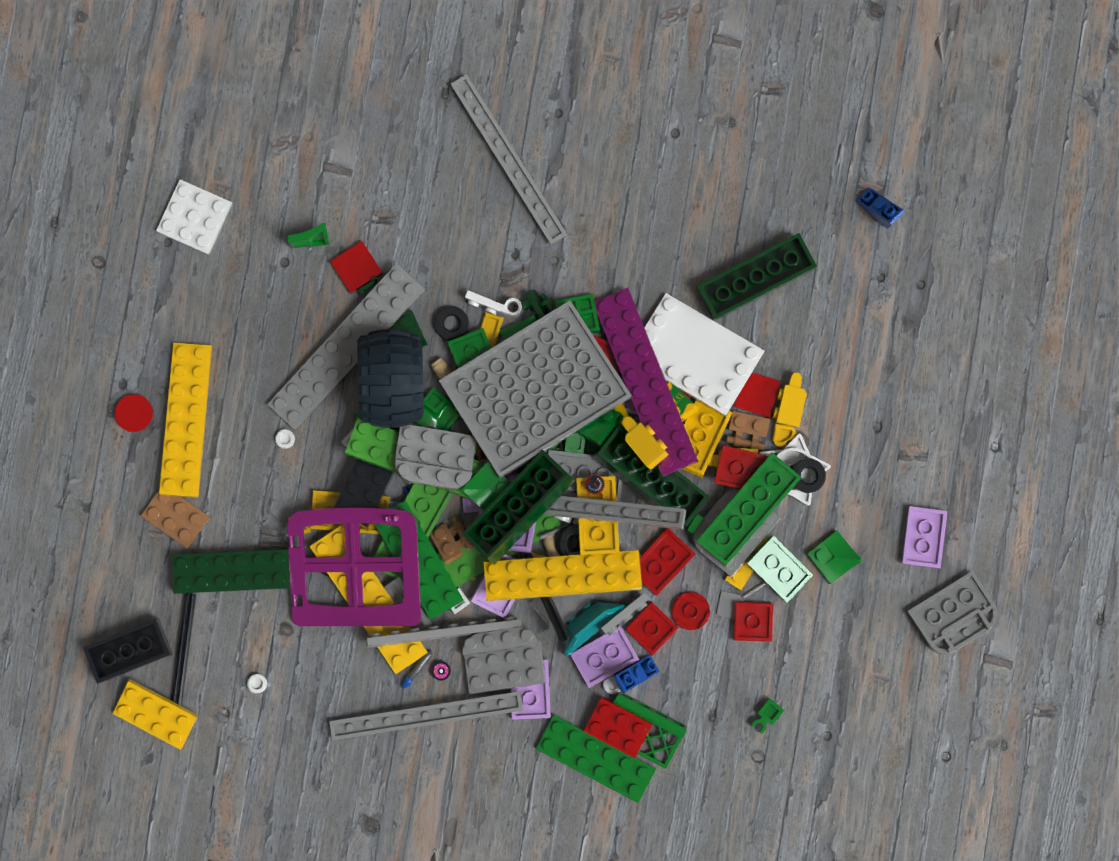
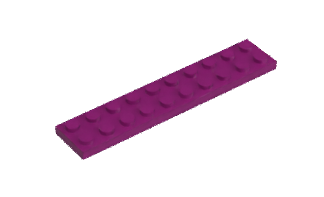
[595,288,699,477]

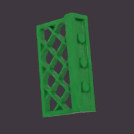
[614,691,688,769]

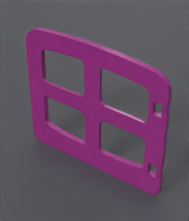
[287,507,421,626]

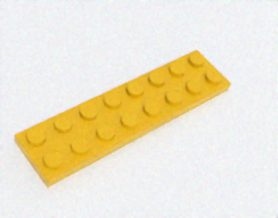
[159,343,212,498]
[309,525,428,674]
[484,550,642,601]

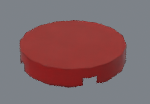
[115,394,154,433]
[672,592,710,630]

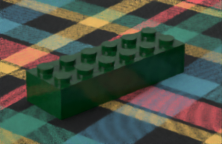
[696,233,817,321]
[592,424,709,527]
[462,450,575,565]
[172,549,291,594]

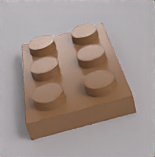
[141,490,211,549]

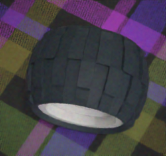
[357,329,424,428]

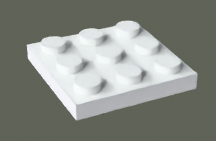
[156,180,233,255]

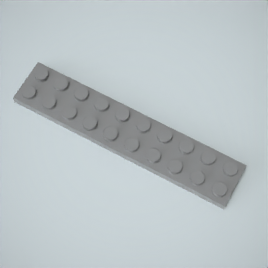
[267,263,425,430]

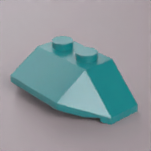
[564,602,626,657]

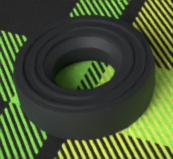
[434,306,469,341]
[792,458,826,493]
[555,525,580,556]

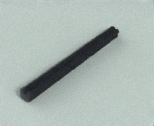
[519,552,570,644]
[172,593,196,706]

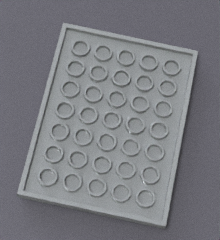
[439,301,632,478]

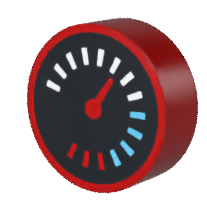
[585,475,605,495]

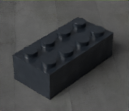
[334,459,395,531]
[83,619,173,684]

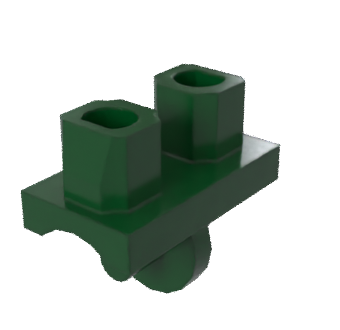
[521,290,554,320]

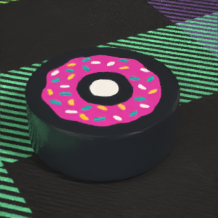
[431,661,451,681]

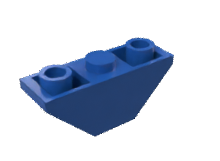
[856,187,905,229]
[613,655,660,694]

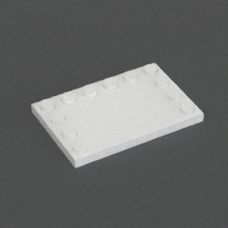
[645,293,765,416]

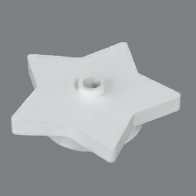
[759,434,831,506]

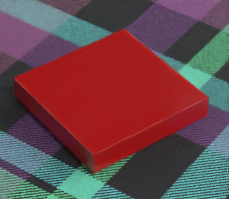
[330,241,383,294]
[733,372,781,418]
[625,601,679,656]
[733,602,773,642]

